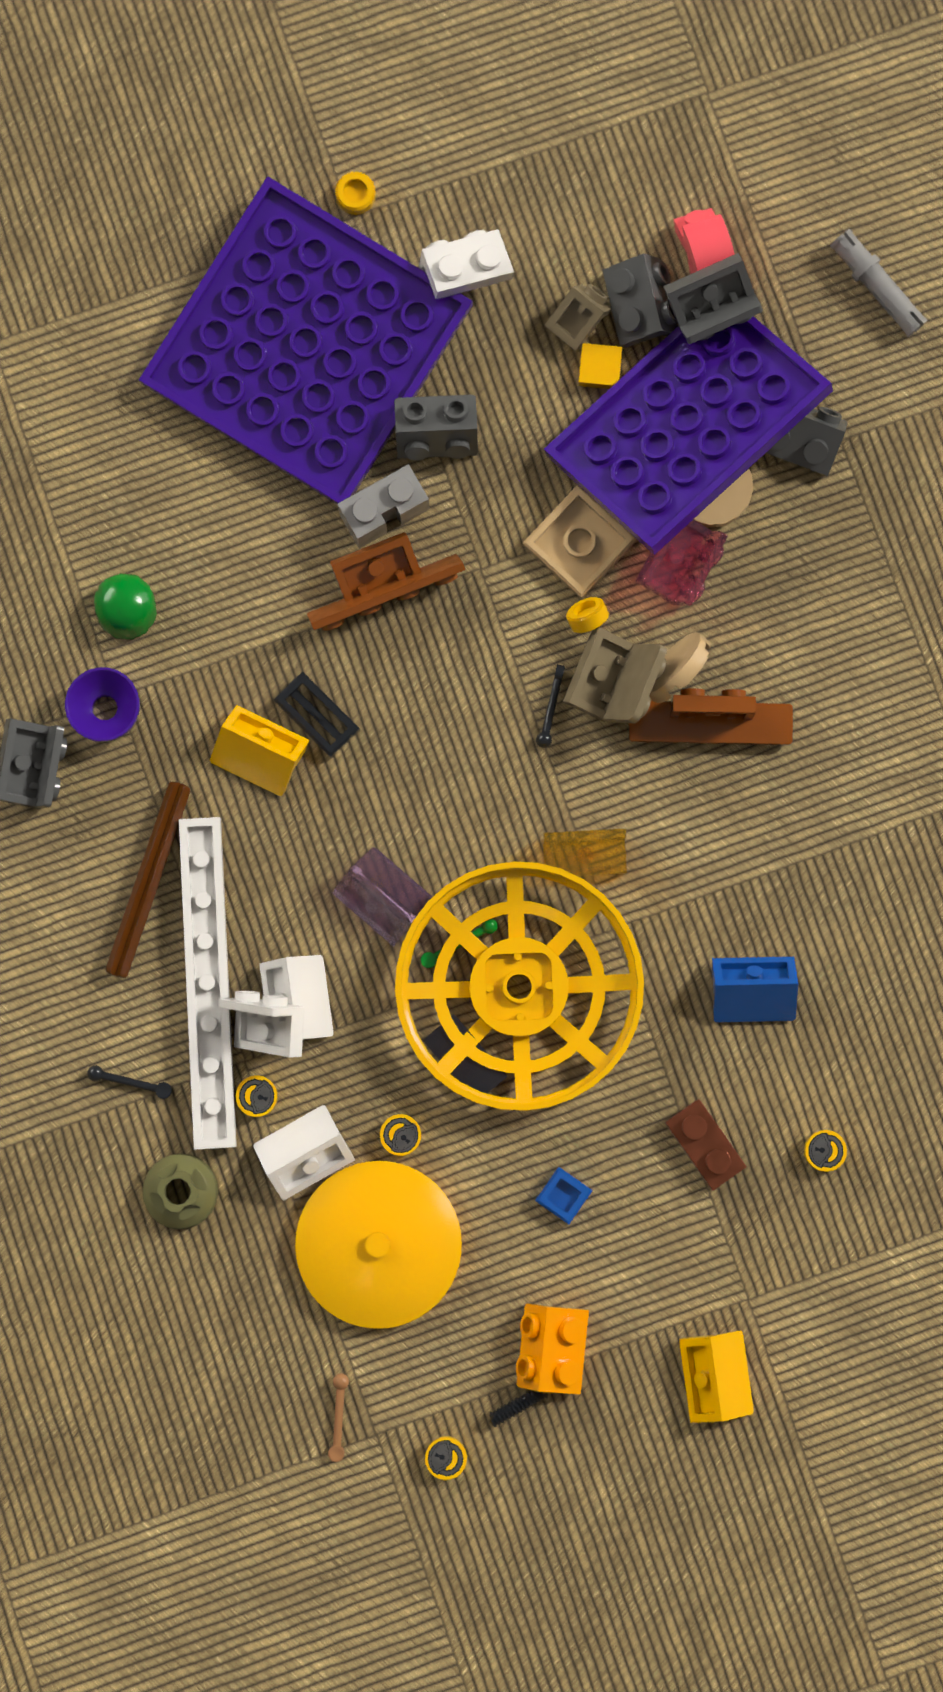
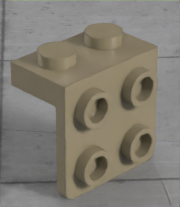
[563,627,667,723]

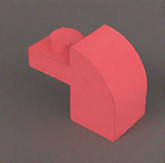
[673,208,735,274]

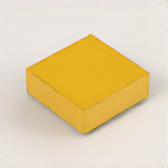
[578,343,622,389]

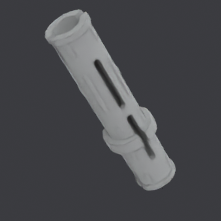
[830,229,928,337]

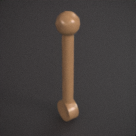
[328,1373,349,1462]

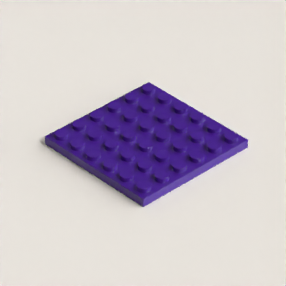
[139,176,473,504]

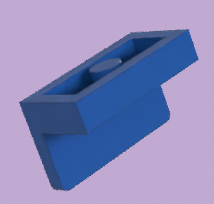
[711,956,798,1022]

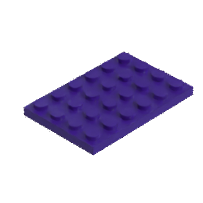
[544,316,833,555]

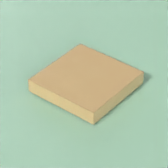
[523,485,637,600]

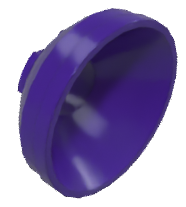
[65,667,140,742]

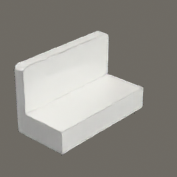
[259,955,333,1040]
[253,1105,355,1201]

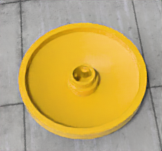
[295,1161,462,1329]

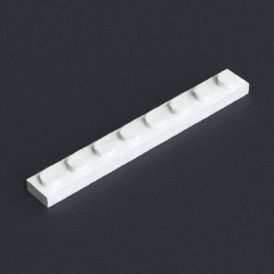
[179,817,237,1149]

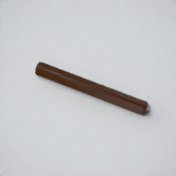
[106,781,190,978]

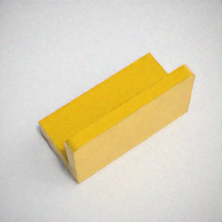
[210,705,310,796]
[679,1331,754,1423]

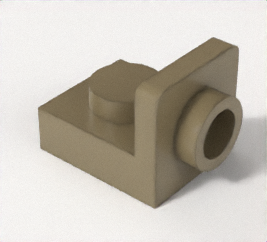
[545,284,612,351]

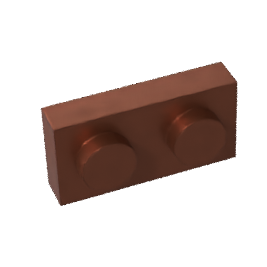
[664,1099,747,1191]

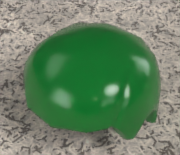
[94,573,157,640]

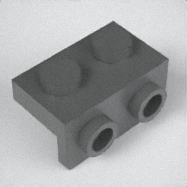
[602,253,678,348]
[663,253,763,344]
[395,395,478,460]
[766,407,848,476]
[0,718,67,809]

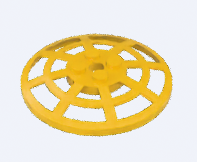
[395,862,644,1111]

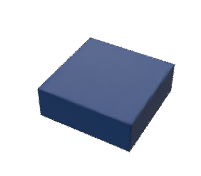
[535,1167,593,1224]

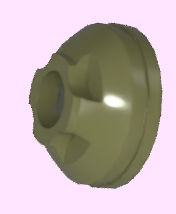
[142,1153,219,1229]

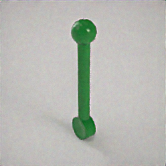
[421,919,498,969]

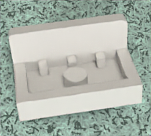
[419,229,514,299]
[219,991,304,1057]

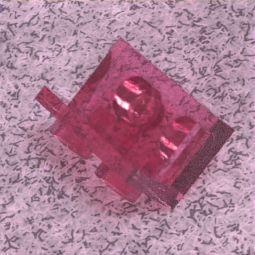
[636,519,728,606]

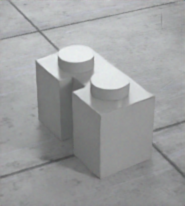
[337,464,429,549]

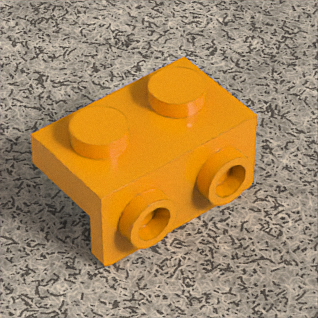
[516,1303,589,1394]

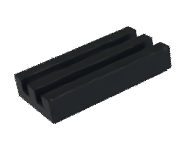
[274,671,360,759]

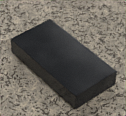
[423,1014,508,1104]

